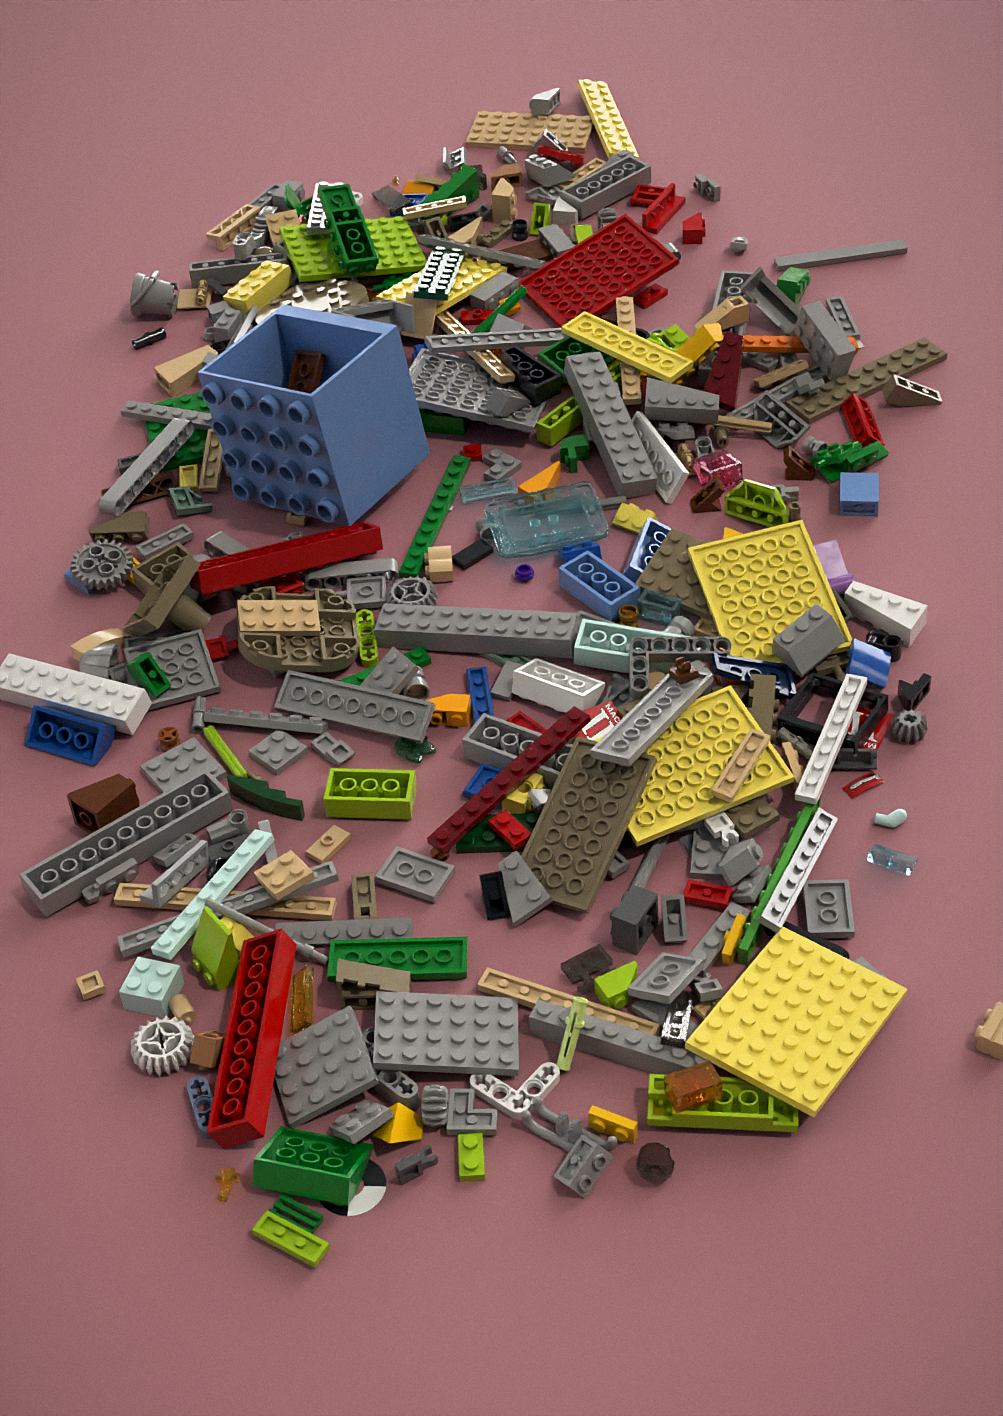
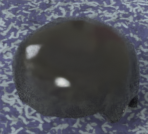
[636,1142,675,1184]

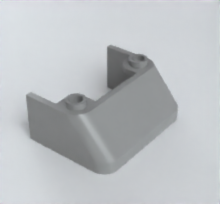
[740,267,801,336]
[331,299,416,334]

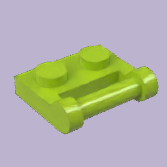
[650,324,690,352]

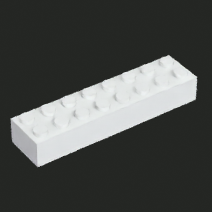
[0,653,152,735]

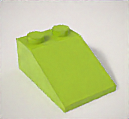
[191,906,239,991]

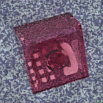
[691,450,743,489]

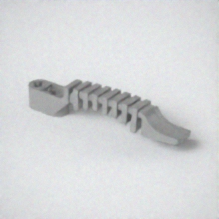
[233,206,279,260]

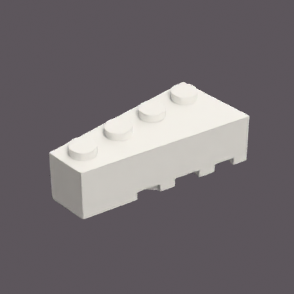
[844,581,928,647]

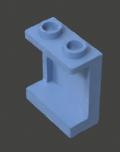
[839,472,879,517]

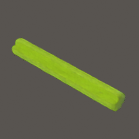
[203,725,248,778]

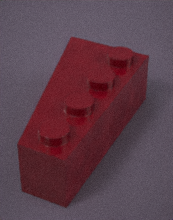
[703,331,744,412]

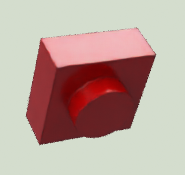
[463,444,482,462]

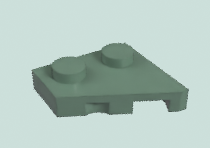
[169,486,212,516]

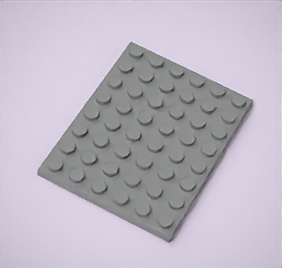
[409,348,549,433]

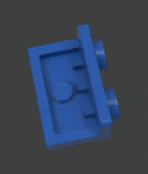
[558,540,602,564]

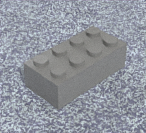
[794,301,856,380]

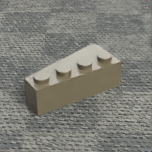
[747,674,779,748]

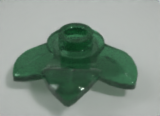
[394,736,436,763]

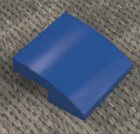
[845,638,891,689]

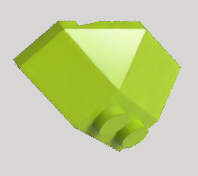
[724,479,788,527]

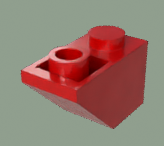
[682,212,706,244]

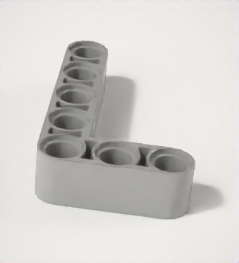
[629,637,732,699]

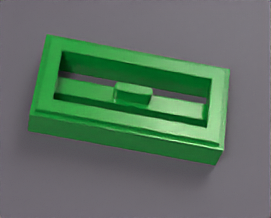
[268,1194,324,1234]

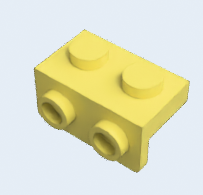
[612,503,659,534]

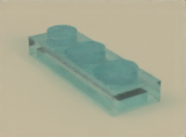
[459,477,518,504]

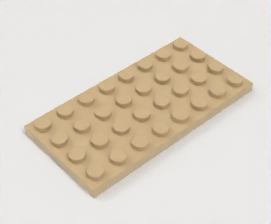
[466,111,594,153]

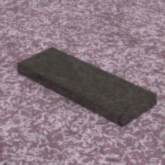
[372,185,413,214]

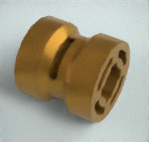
[619,605,639,628]

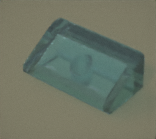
[868,844,918,875]

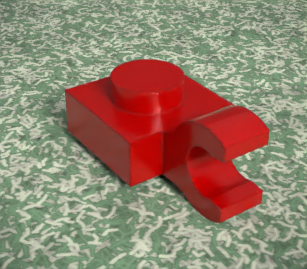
[205,636,238,660]

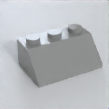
[524,154,575,187]
[772,603,845,677]

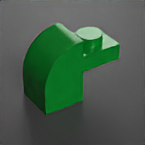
[560,434,590,473]

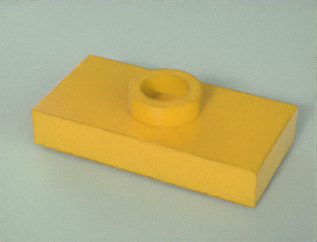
[721,914,746,966]

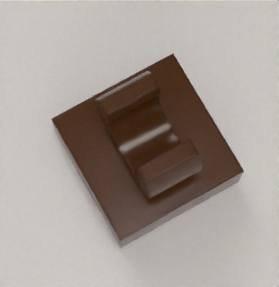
[669,657,699,684]

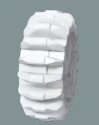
[130,1015,194,1077]

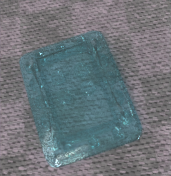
[484,481,610,559]

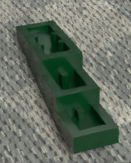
[227,775,305,821]

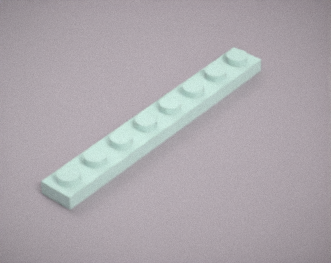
[151,829,275,960]

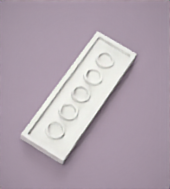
[632,411,689,504]

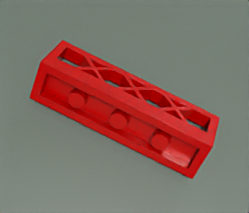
[642,183,686,235]
[841,393,885,448]

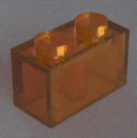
[664,1060,722,1113]

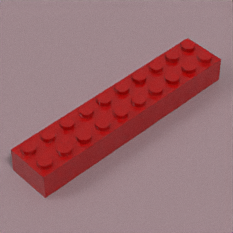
[189,522,383,596]
[207,928,297,1149]

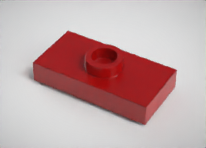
[461,309,495,325]

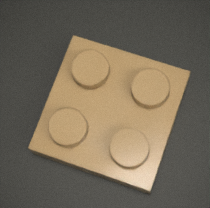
[253,850,315,901]

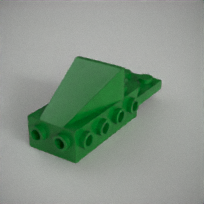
[317,184,379,275]

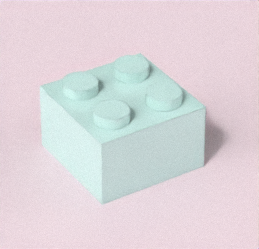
[119,957,185,1018]

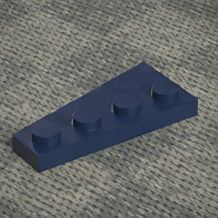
[711,653,796,700]

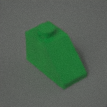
[125,652,172,697]

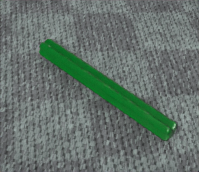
[472,285,527,333]

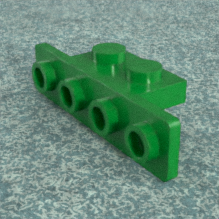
[820,441,889,483]

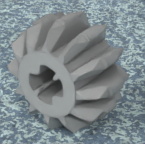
[597,208,617,230]
[891,708,928,744]
[421,1085,449,1127]

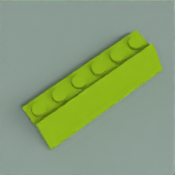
[647,1074,798,1133]

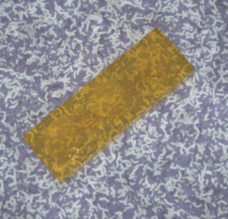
[290,965,314,1034]

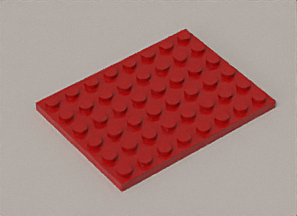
[518,213,680,328]

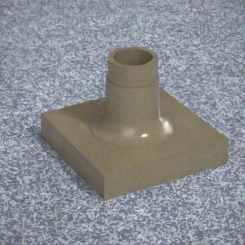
[123,555,211,637]

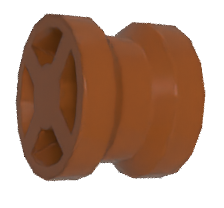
[158,727,181,752]

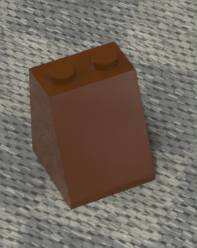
[67,774,140,834]

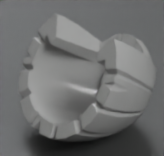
[79,644,119,679]

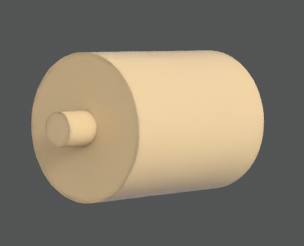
[168,994,197,1026]

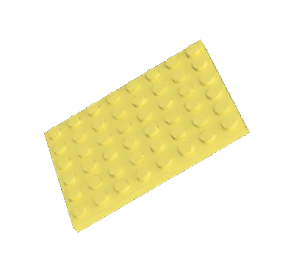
[688,520,852,664]
[593,685,794,847]
[685,926,907,1117]

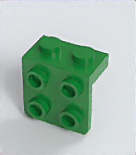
[284,184,313,219]

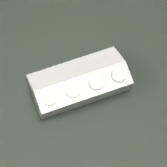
[512,658,605,713]

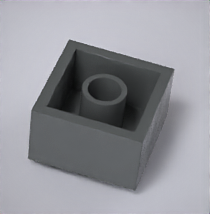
[610,884,658,955]

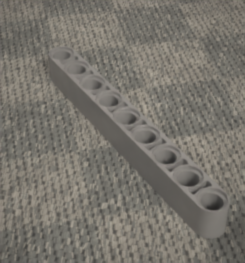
[98,418,194,516]

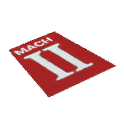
[575,701,622,740]
[847,706,895,751]

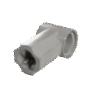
[205,809,251,844]

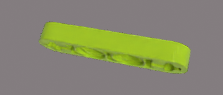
[356,609,379,668]

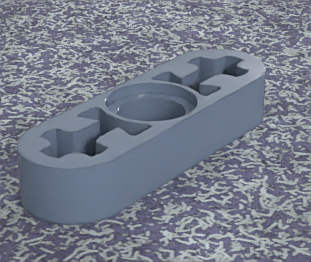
[187,1076,213,1139]

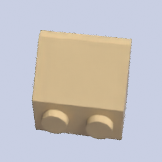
[491,178,518,223]

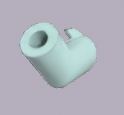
[874,809,907,828]

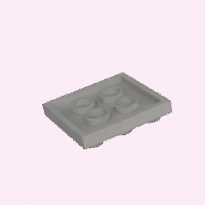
[140,737,227,794]

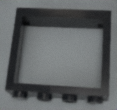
[777,672,888,754]

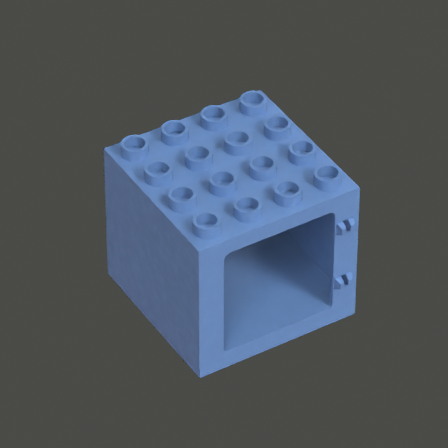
[197,304,430,526]

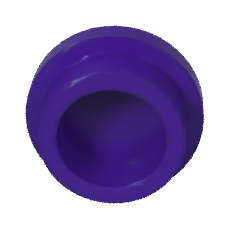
[515,564,534,582]

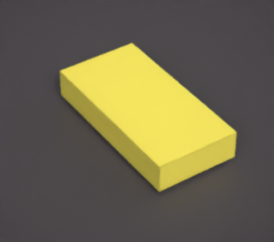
[179,464,199,492]

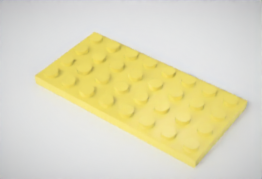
[376,256,507,315]

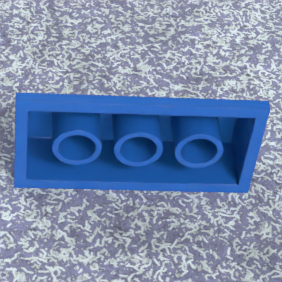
[24,705,116,766]

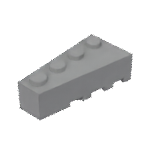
[645,377,719,423]

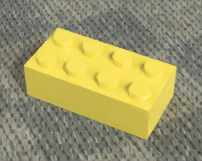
[222,261,295,316]

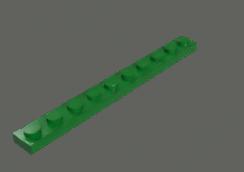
[399,456,471,578]

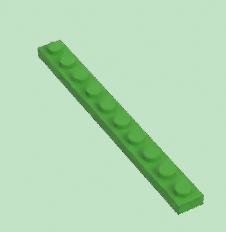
[736,795,821,965]

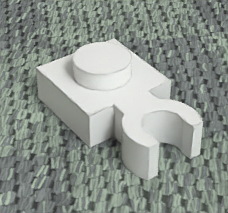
[704,811,739,847]

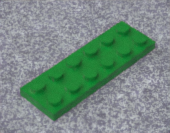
[327,936,468,982]

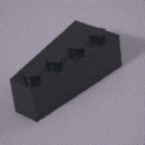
[501,344,562,406]

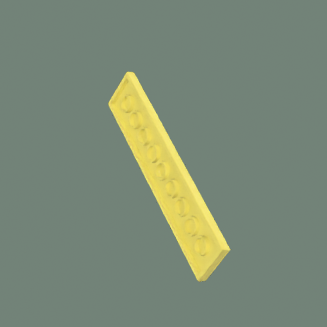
[577,79,639,159]

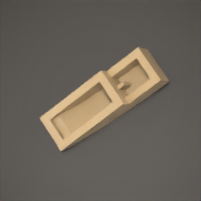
[70,628,131,661]

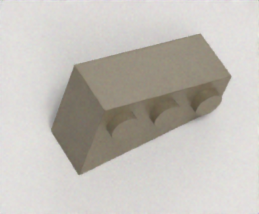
[336,959,412,1010]

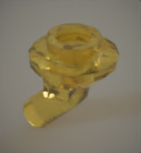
[215,1168,240,1202]

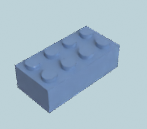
[558,550,641,622]

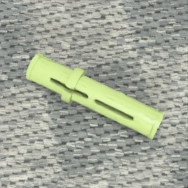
[556,997,589,1071]

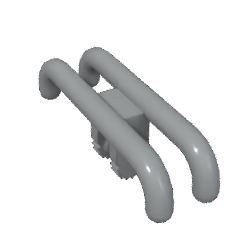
[521,1096,617,1152]

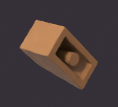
[491,163,523,191]
[190,1029,226,1070]

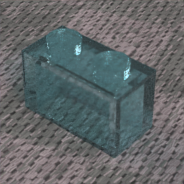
[637,589,682,627]

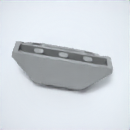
[754,390,811,449]

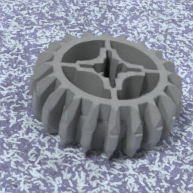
[385,575,438,606]

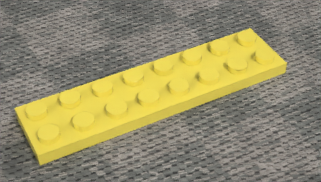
[562,311,693,383]

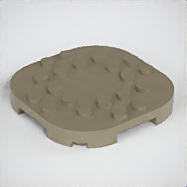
[255,279,369,325]
[236,586,360,673]

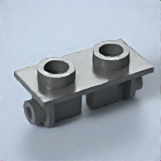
[833,748,877,769]

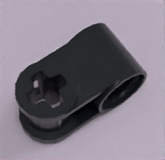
[864,631,902,662]

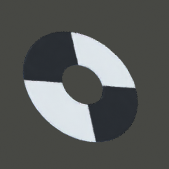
[319,1159,386,1216]

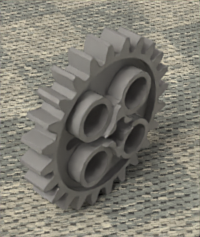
[70,539,134,590]

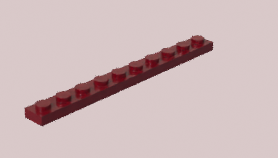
[427,706,591,854]

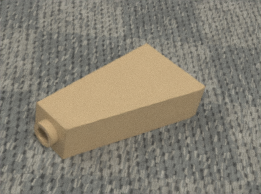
[154,345,218,397]

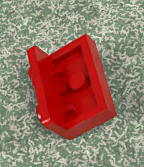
[259,572,305,594]

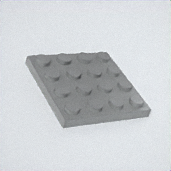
[124,629,221,711]
[275,1006,379,1129]

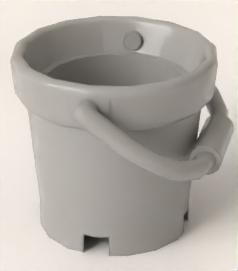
[130,270,178,316]

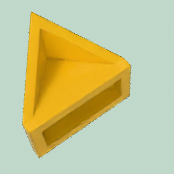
[372,1102,425,1143]

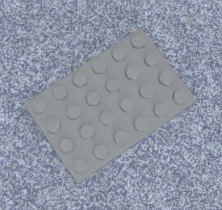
[373,991,519,1076]

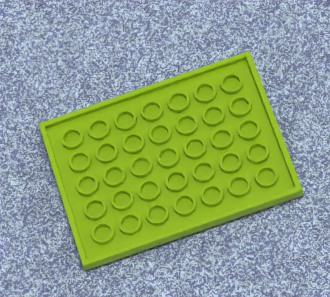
[279,216,427,282]

